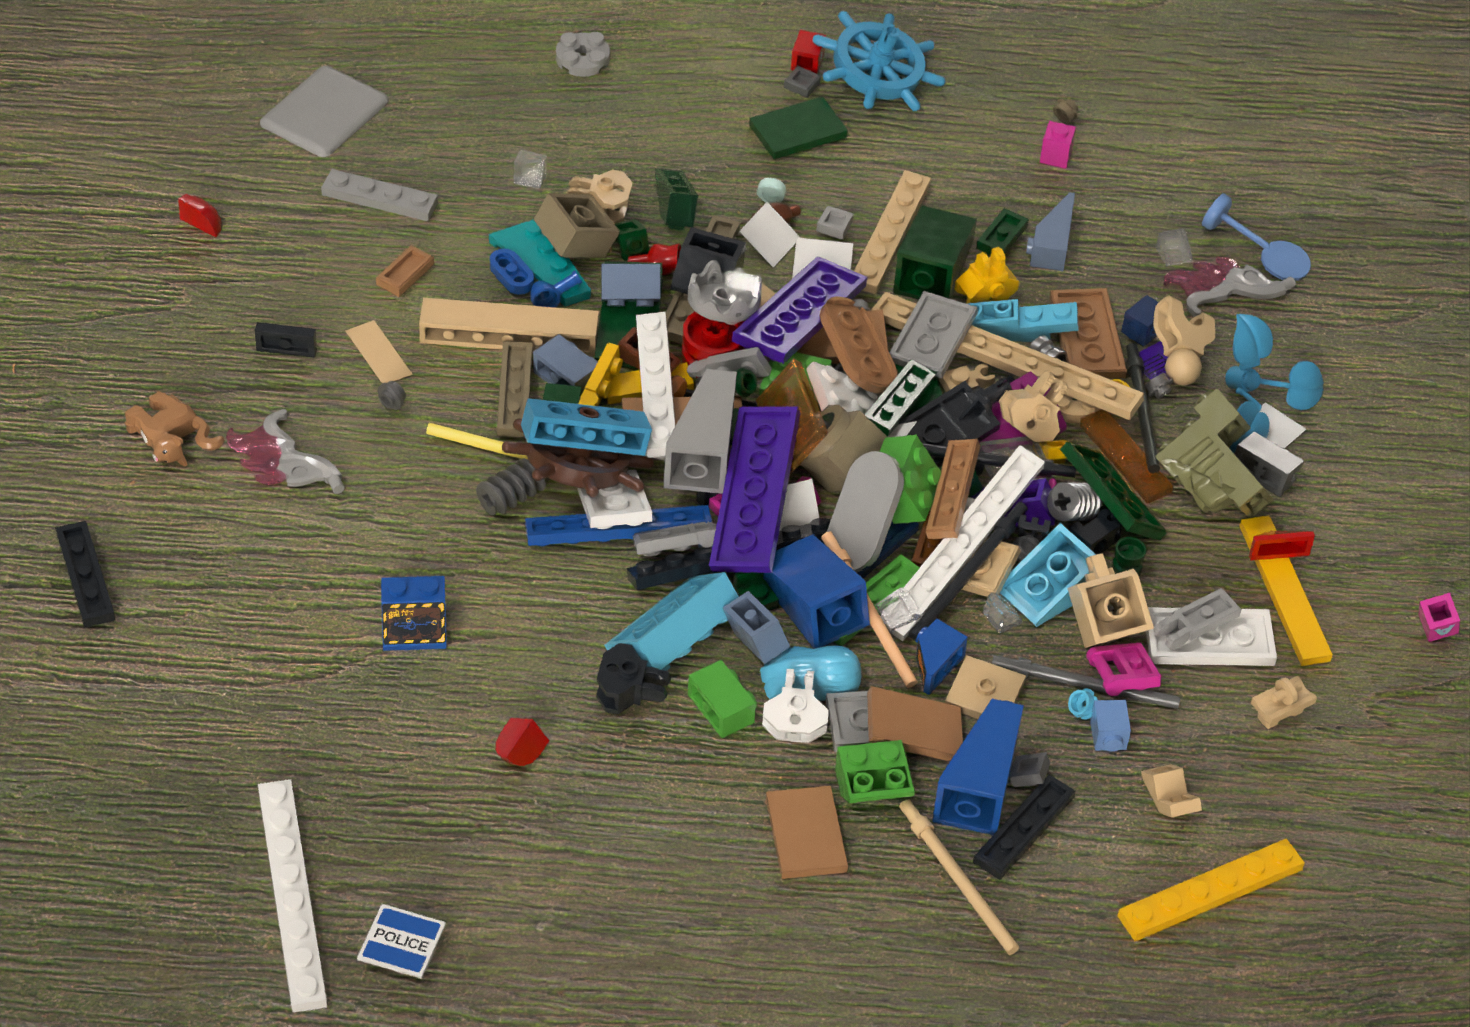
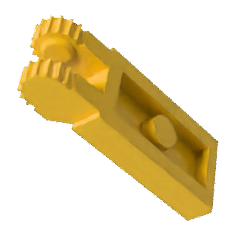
[578,343,623,406]

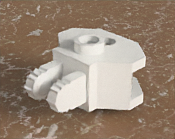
[762,668,829,743]

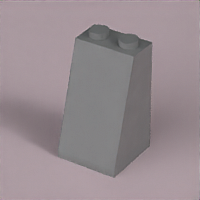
[663,369,737,494]

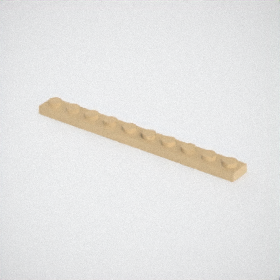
[871,292,1144,420]

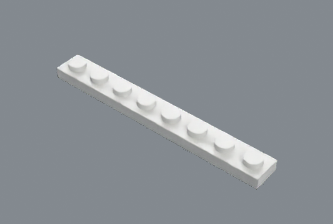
[880,446,1045,641]
[258,779,327,1013]

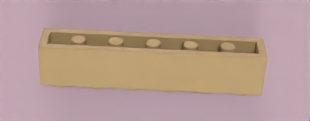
[419,298,599,356]

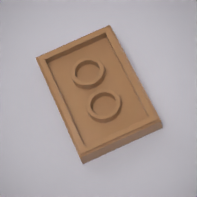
[867,686,963,761]
[766,786,848,879]

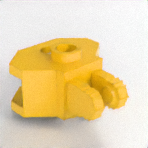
[954,247,1019,304]

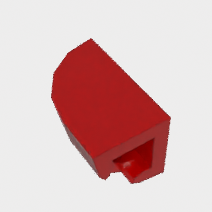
[178,194,222,237]
[495,718,549,766]

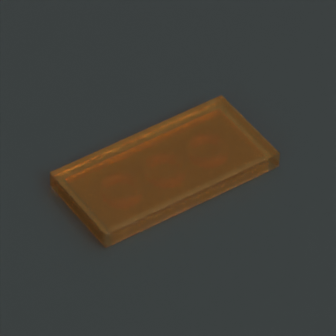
[756,358,828,474]

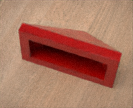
[1249,531,1315,561]

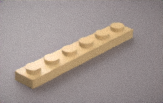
[854,170,931,294]

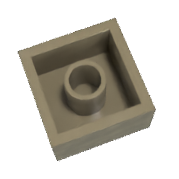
[534,193,620,258]

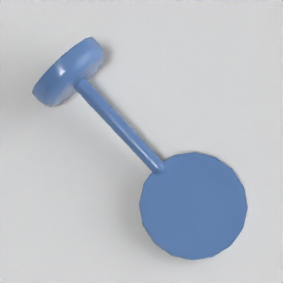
[1202,193,1311,281]

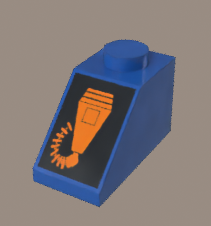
[916,618,968,695]

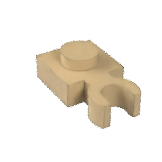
[939,364,995,392]

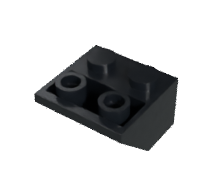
[670,227,746,294]

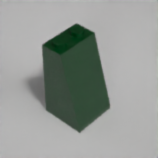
[893,205,977,300]

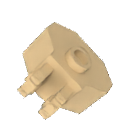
[566,170,633,224]
[999,370,1068,442]

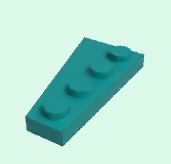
[489,219,591,307]

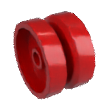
[682,312,745,378]

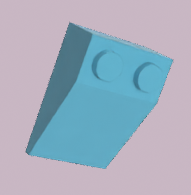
[1000,523,1096,627]

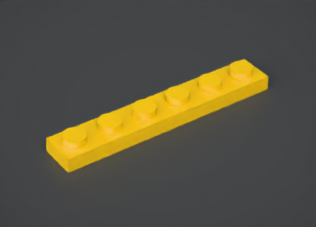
[1117,838,1305,942]

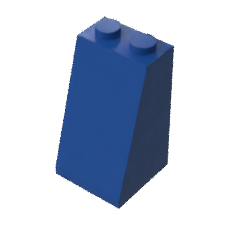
[764,534,870,649]
[932,699,1024,835]

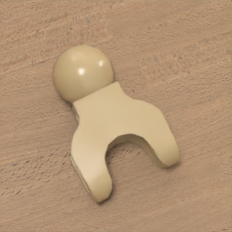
[1153,296,1215,386]

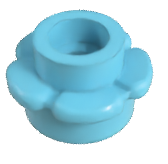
[1068,688,1098,720]

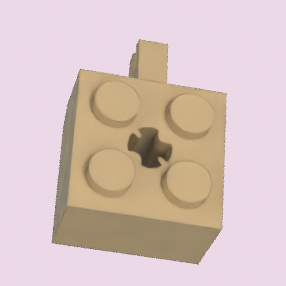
[1067,553,1154,648]

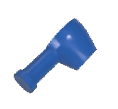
[530,270,583,308]

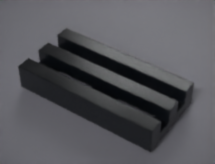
[1018,514,1051,542]

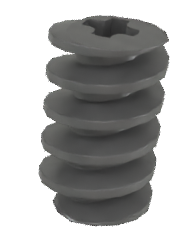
[476,458,546,516]
[1047,482,1103,521]

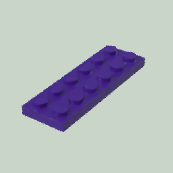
[732,256,868,364]
[709,406,801,573]

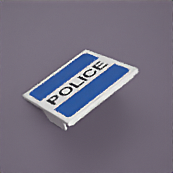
[357,904,446,979]

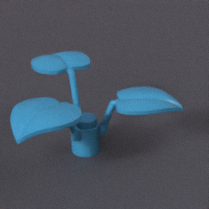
[1225,314,1324,453]

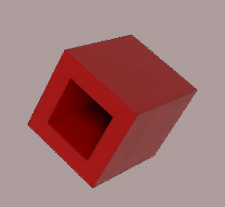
[791,30,826,74]

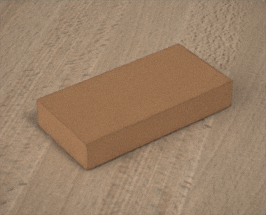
[376,245,434,297]

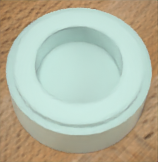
[757,178,786,203]

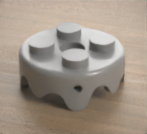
[688,260,762,325]

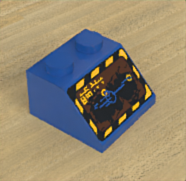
[381,576,447,651]

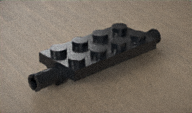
[899,377,1012,468]

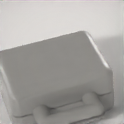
[260,66,389,157]

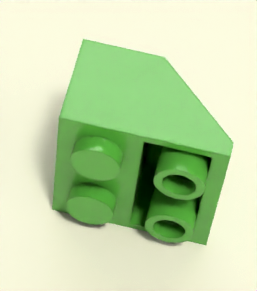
[835,740,915,803]

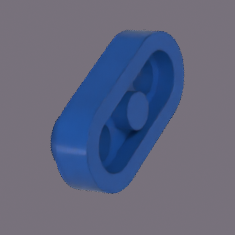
[490,249,534,295]

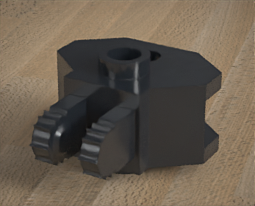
[596,643,672,714]

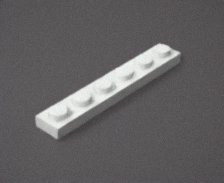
[636,312,676,458]

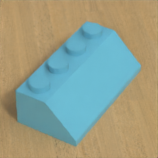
[604,572,739,670]

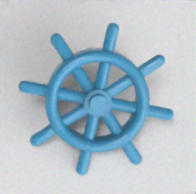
[812,11,946,111]

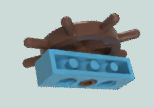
[502,398,654,497]

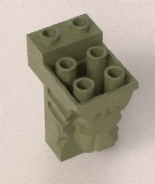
[1155,388,1274,518]

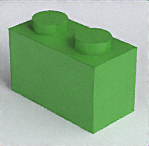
[688,660,757,738]

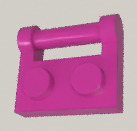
[1086,642,1161,696]

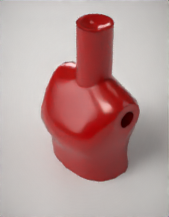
[628,243,681,276]

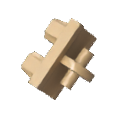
[1251,676,1317,729]

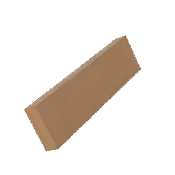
[926,439,980,539]

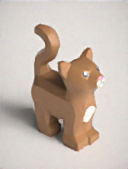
[125,391,225,466]

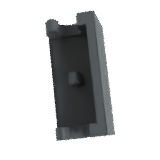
[1235,432,1304,497]

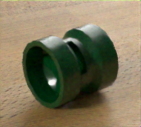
[1112,537,1146,576]

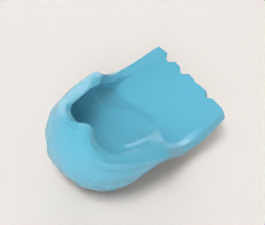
[760,645,862,701]

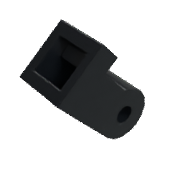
[1069,508,1122,555]

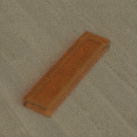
[1079,409,1173,504]

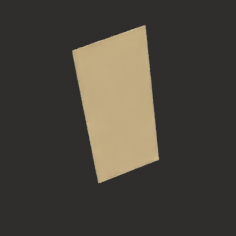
[346,320,413,383]

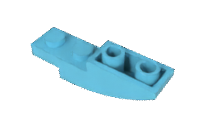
[968,299,1079,342]

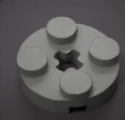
[556,32,610,77]

